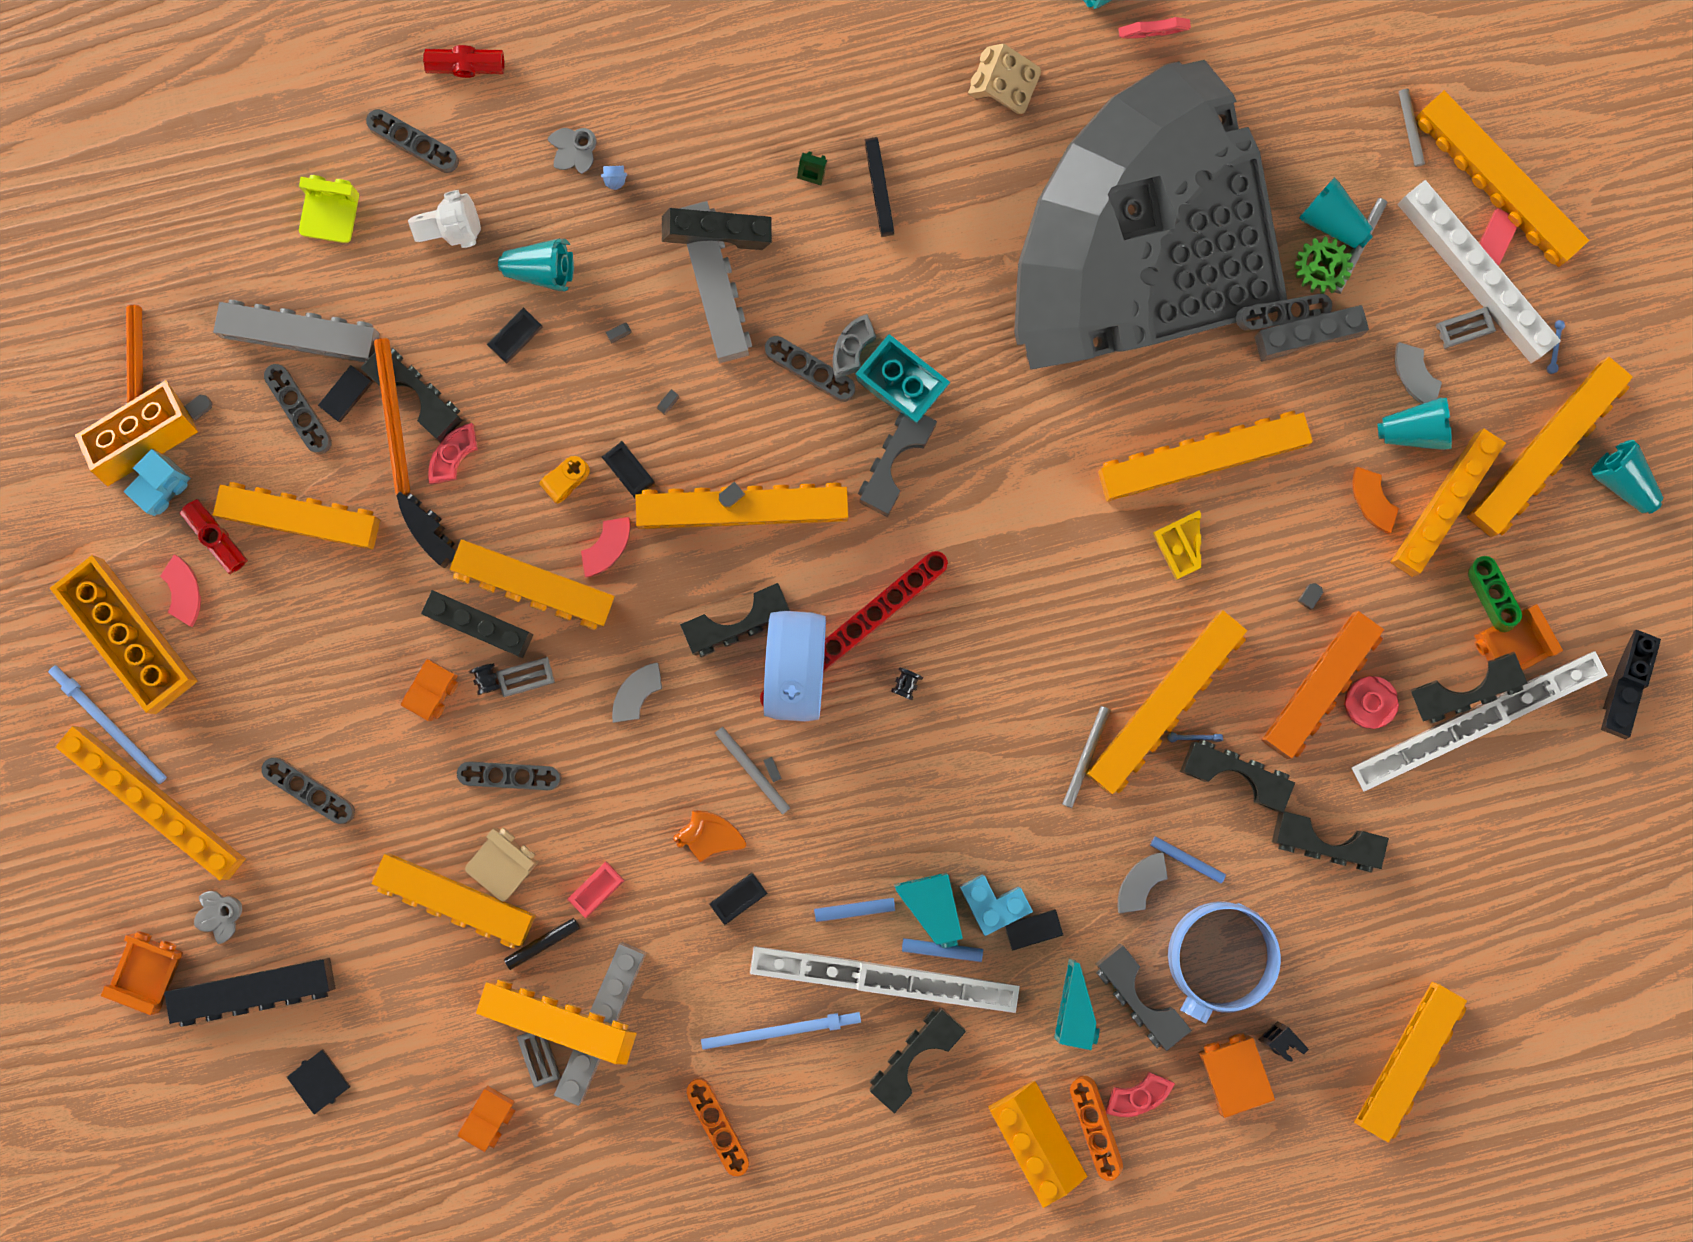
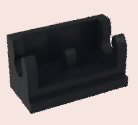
[1258,1021,1309,1062]

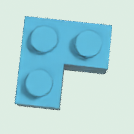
[123,449,191,516]
[959,874,1033,936]

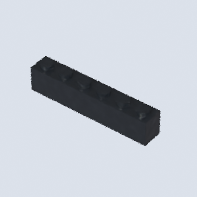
[164,958,336,1027]

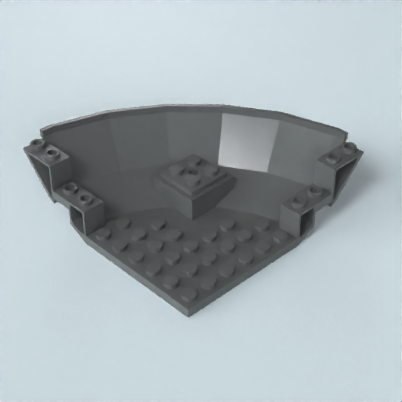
[1014,60,1287,370]

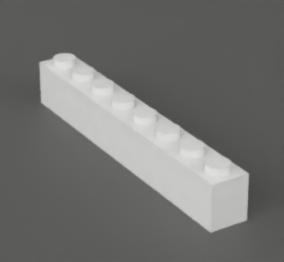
[1397,180,1561,363]

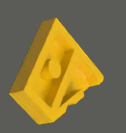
[1153,510,1201,580]

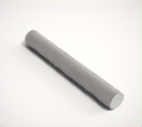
[1399,89,1425,167]

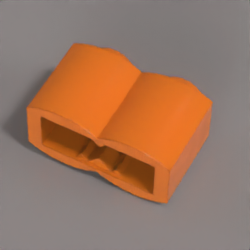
[401,659,459,721]
[457,1085,516,1152]

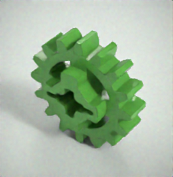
[1294,236,1353,294]

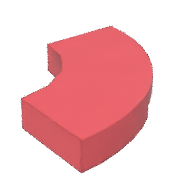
[1118,17,1191,39]
[428,423,478,485]
[581,517,631,578]
[160,554,201,627]
[1105,1072,1175,1117]

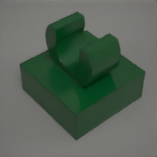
[797,151,827,186]

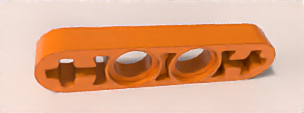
[1070,1076,1123,1181]
[686,1078,749,1177]

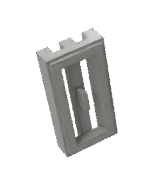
[1436,307,1496,349]
[496,657,555,697]
[517,1033,561,1088]

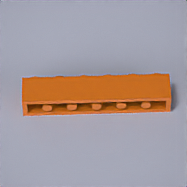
[1261,611,1384,759]

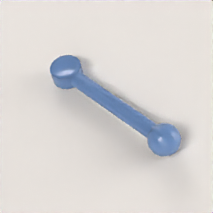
[1547,320,1565,374]
[1167,732,1223,743]

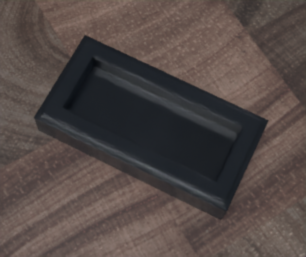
[487,307,543,364]
[318,365,373,423]
[602,441,655,499]
[709,872,768,926]
[1005,909,1063,951]

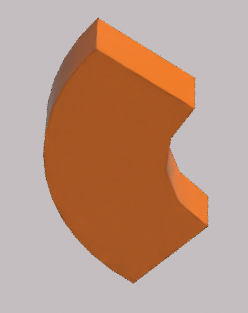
[1353,467,1399,534]

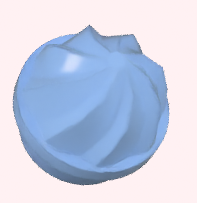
[601,166,627,190]

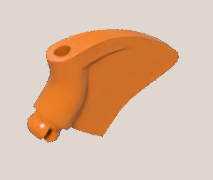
[673,810,746,862]

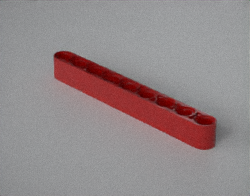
[760,551,948,707]

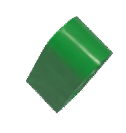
[1468,556,1522,632]

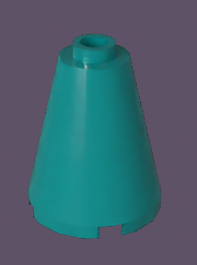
[1299,177,1373,249]
[498,238,574,292]
[1377,398,1452,450]
[1591,440,1664,514]

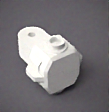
[408,190,481,248]

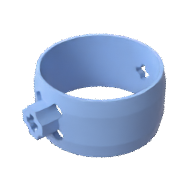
[764,611,826,722]
[1168,902,1281,1024]

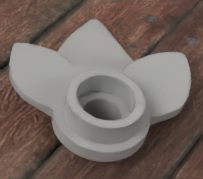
[548,128,597,174]
[194,891,242,944]

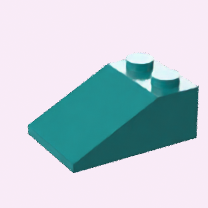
[855,334,950,424]
[1054,958,1100,1050]

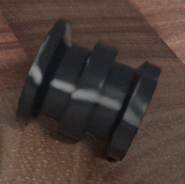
[469,663,500,695]
[891,667,923,700]

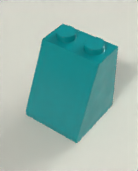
[894,873,963,948]

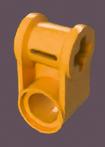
[539,456,590,504]

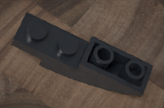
[396,492,456,568]
[1601,629,1661,740]

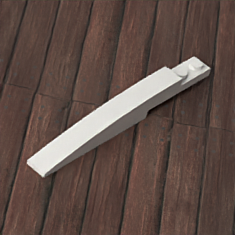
[1351,651,1607,792]
[750,946,1020,1013]

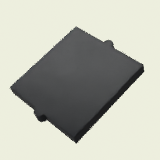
[287,1049,351,1115]

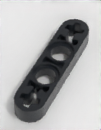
[864,137,894,237]

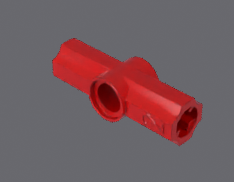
[423,45,505,78]
[179,499,248,575]

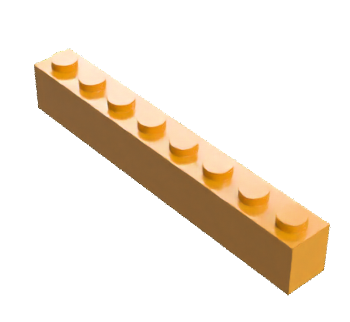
[1415,90,1590,268]
[1467,357,1633,538]
[1098,410,1313,502]
[635,483,848,529]
[1086,610,1248,795]
[55,726,246,881]

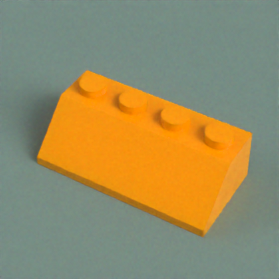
[75,380,198,487]
[988,1080,1088,1208]

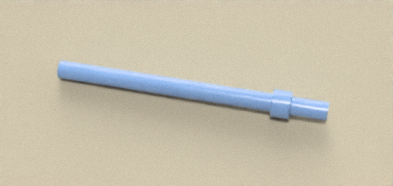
[48,665,167,784]
[701,1012,861,1050]

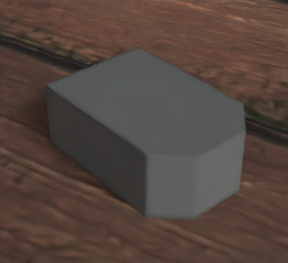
[606,323,632,344]
[657,389,680,415]
[184,395,213,420]
[719,481,745,507]
[1298,583,1323,610]
[763,757,782,782]

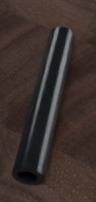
[504,917,580,970]

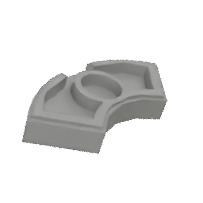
[832,314,876,378]
[1395,342,1442,404]
[612,663,662,723]
[1117,852,1168,913]

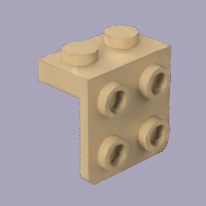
[968,44,1041,114]
[465,828,538,901]

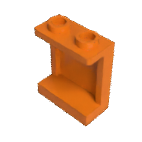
[1474,604,1563,671]
[101,931,183,1015]
[1198,1033,1275,1118]

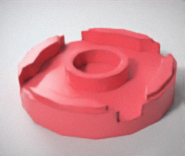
[1344,676,1399,729]

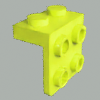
[299,175,360,243]

